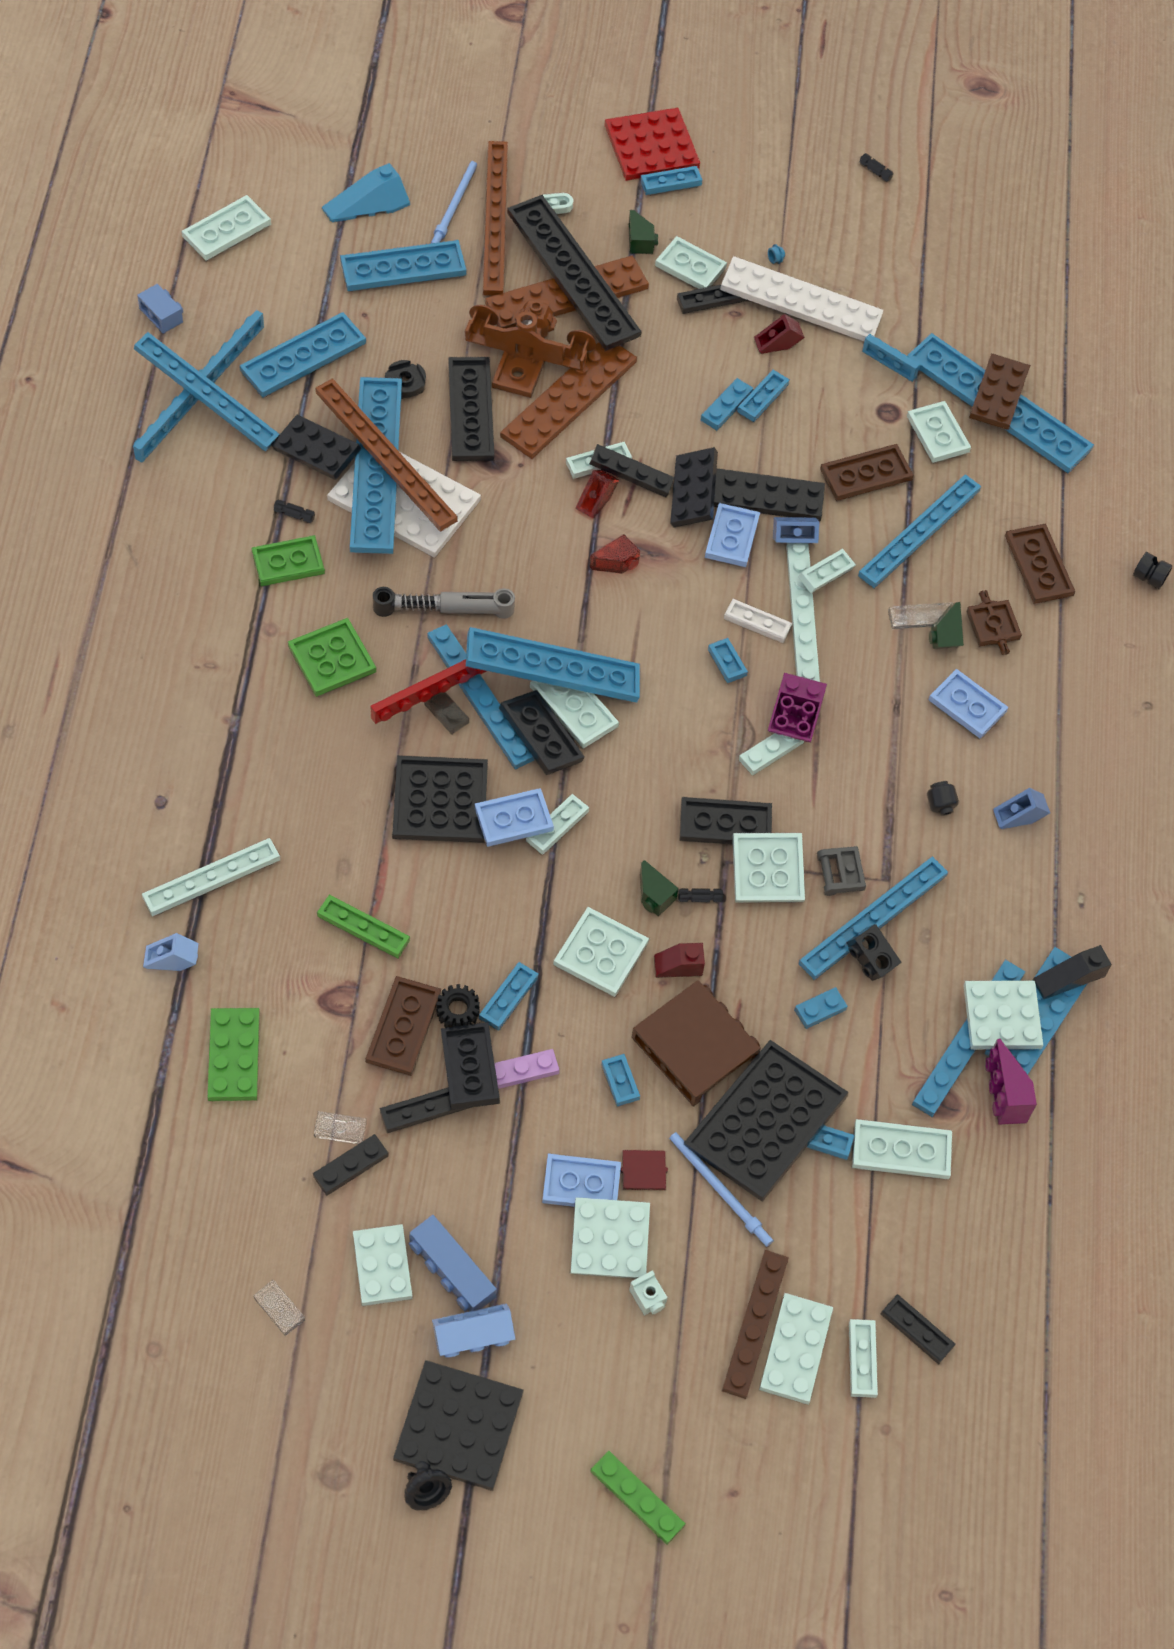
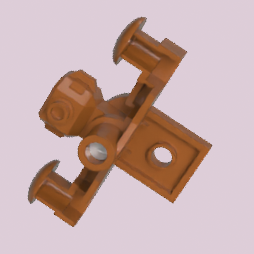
[465,300,596,398]

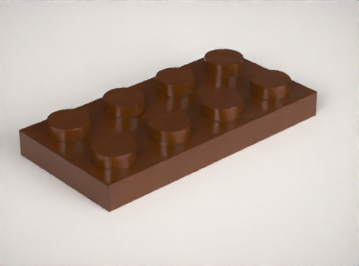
[969,353,1030,430]
[820,444,914,501]
[1005,523,1075,604]
[365,976,441,1076]

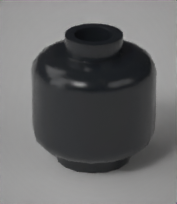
[927,781,959,816]

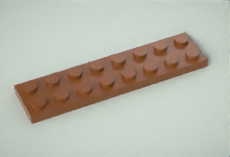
[485,255,649,329]
[500,342,637,459]

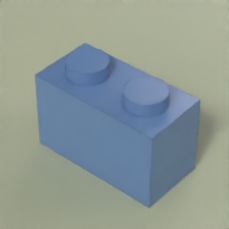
[137,284,183,334]
[773,517,819,543]

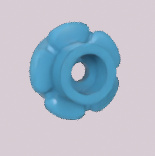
[767,244,785,264]

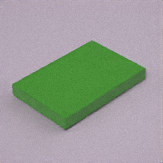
[251,535,325,586]

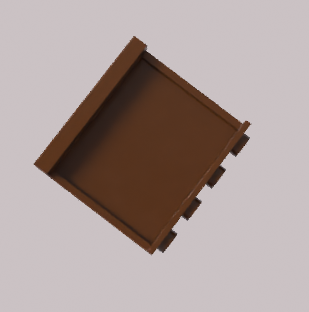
[631,980,761,1107]

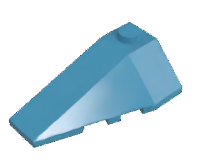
[322,163,410,222]

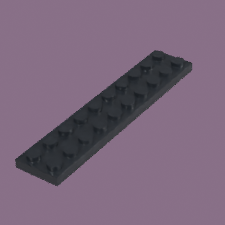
[507,195,641,351]

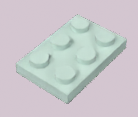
[655,236,727,289]
[907,401,971,463]
[353,1224,412,1306]

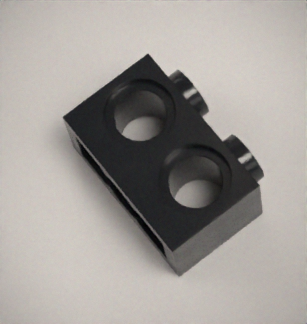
[846,924,902,981]

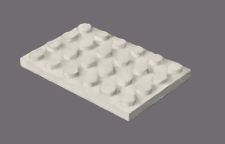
[327,452,481,558]

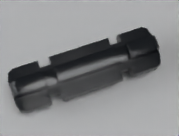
[859,153,894,182]
[274,499,315,523]
[678,888,724,902]

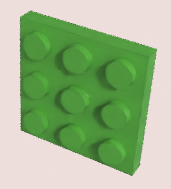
[288,618,377,697]

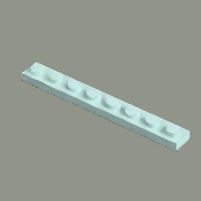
[786,543,820,682]

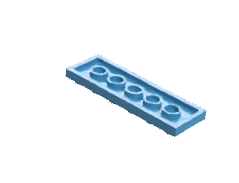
[340,240,467,291]
[239,312,366,398]
[984,947,1088,1075]

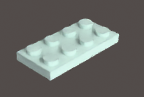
[182,195,271,261]
[530,681,619,749]
[852,1119,952,1179]
[759,1293,833,1405]

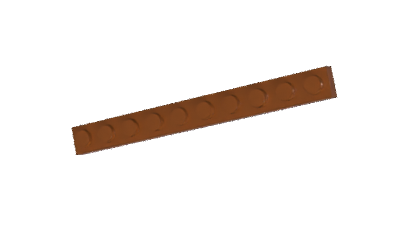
[483,141,508,296]
[315,378,458,532]

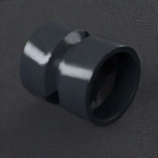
[1133,551,1173,589]

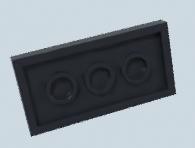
[271,414,361,480]
[670,447,718,528]
[499,690,585,775]
[680,797,772,845]
[441,1022,500,1110]

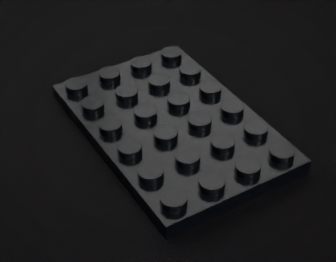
[684,1040,849,1202]

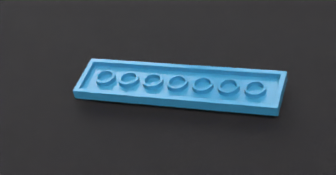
[466,627,640,703]

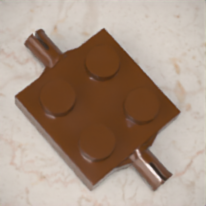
[966,590,1022,655]

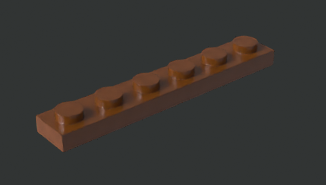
[722,1250,789,1399]

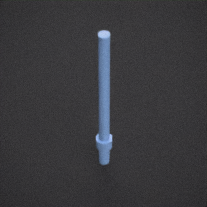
[430,161,477,244]
[669,1132,774,1247]

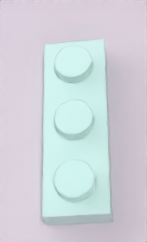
[566,442,632,479]
[798,549,856,593]
[739,733,804,776]
[526,794,589,855]
[849,1319,878,1398]

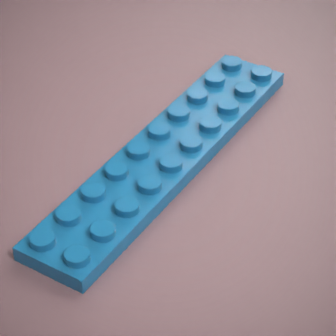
[907,333,1094,473]
[350,377,402,554]

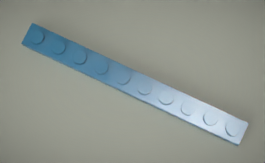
[133,310,264,463]

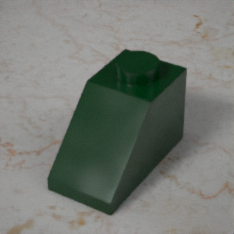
[628,210,658,254]
[929,602,964,649]
[640,860,679,917]

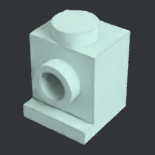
[629,1270,668,1315]

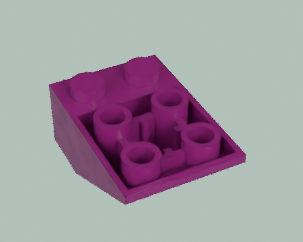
[768,673,827,743]
[985,1039,1037,1125]

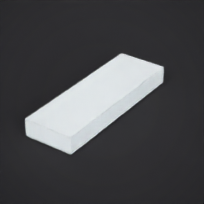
[724,599,792,643]

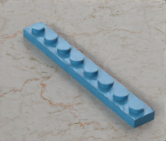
[134,332,280,452]
[858,474,981,588]
[427,624,534,770]
[799,856,948,980]
[912,959,1026,1117]

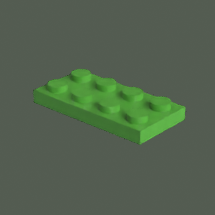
[208,1008,260,1101]

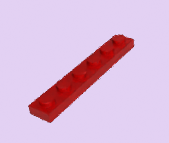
[370,659,487,724]

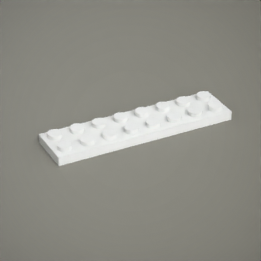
[720,256,884,341]

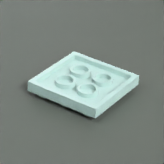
[732,833,805,903]
[553,907,649,997]
[964,981,1043,1050]
[570,1197,650,1278]

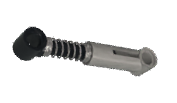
[373,587,515,619]

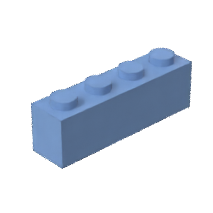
[409,1215,497,1312]

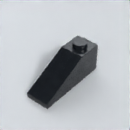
[1033,945,1112,1000]

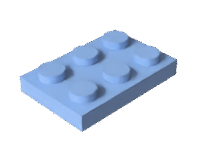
[705,503,760,567]
[928,669,1008,739]
[475,788,554,847]
[542,1154,621,1207]

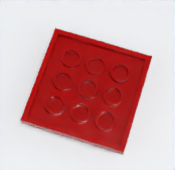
[604,107,700,181]

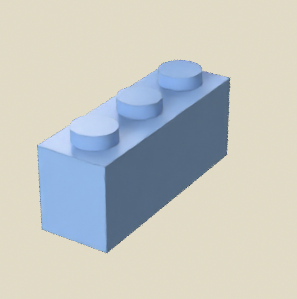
[432,1304,515,1357]

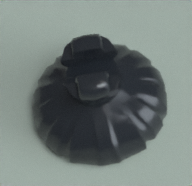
[404,1461,452,1510]

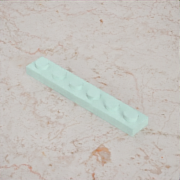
[142,838,280,917]

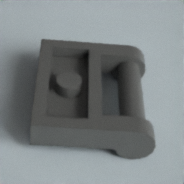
[817,846,866,896]

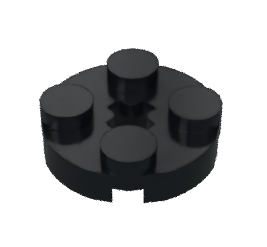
[385,360,426,399]

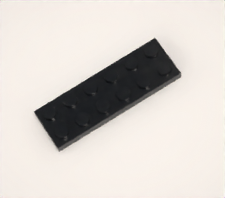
[448,357,494,461]
[714,468,825,522]

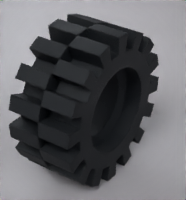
[437,984,480,1028]

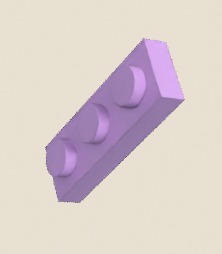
[495,1049,559,1089]

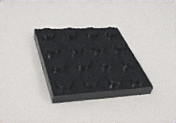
[392,755,488,843]
[393,1360,524,1491]

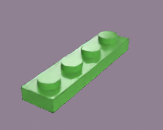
[317,894,410,959]
[590,1451,686,1545]

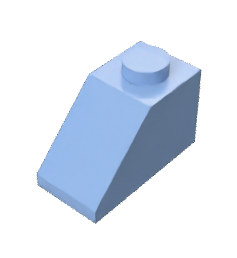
[143,933,199,971]

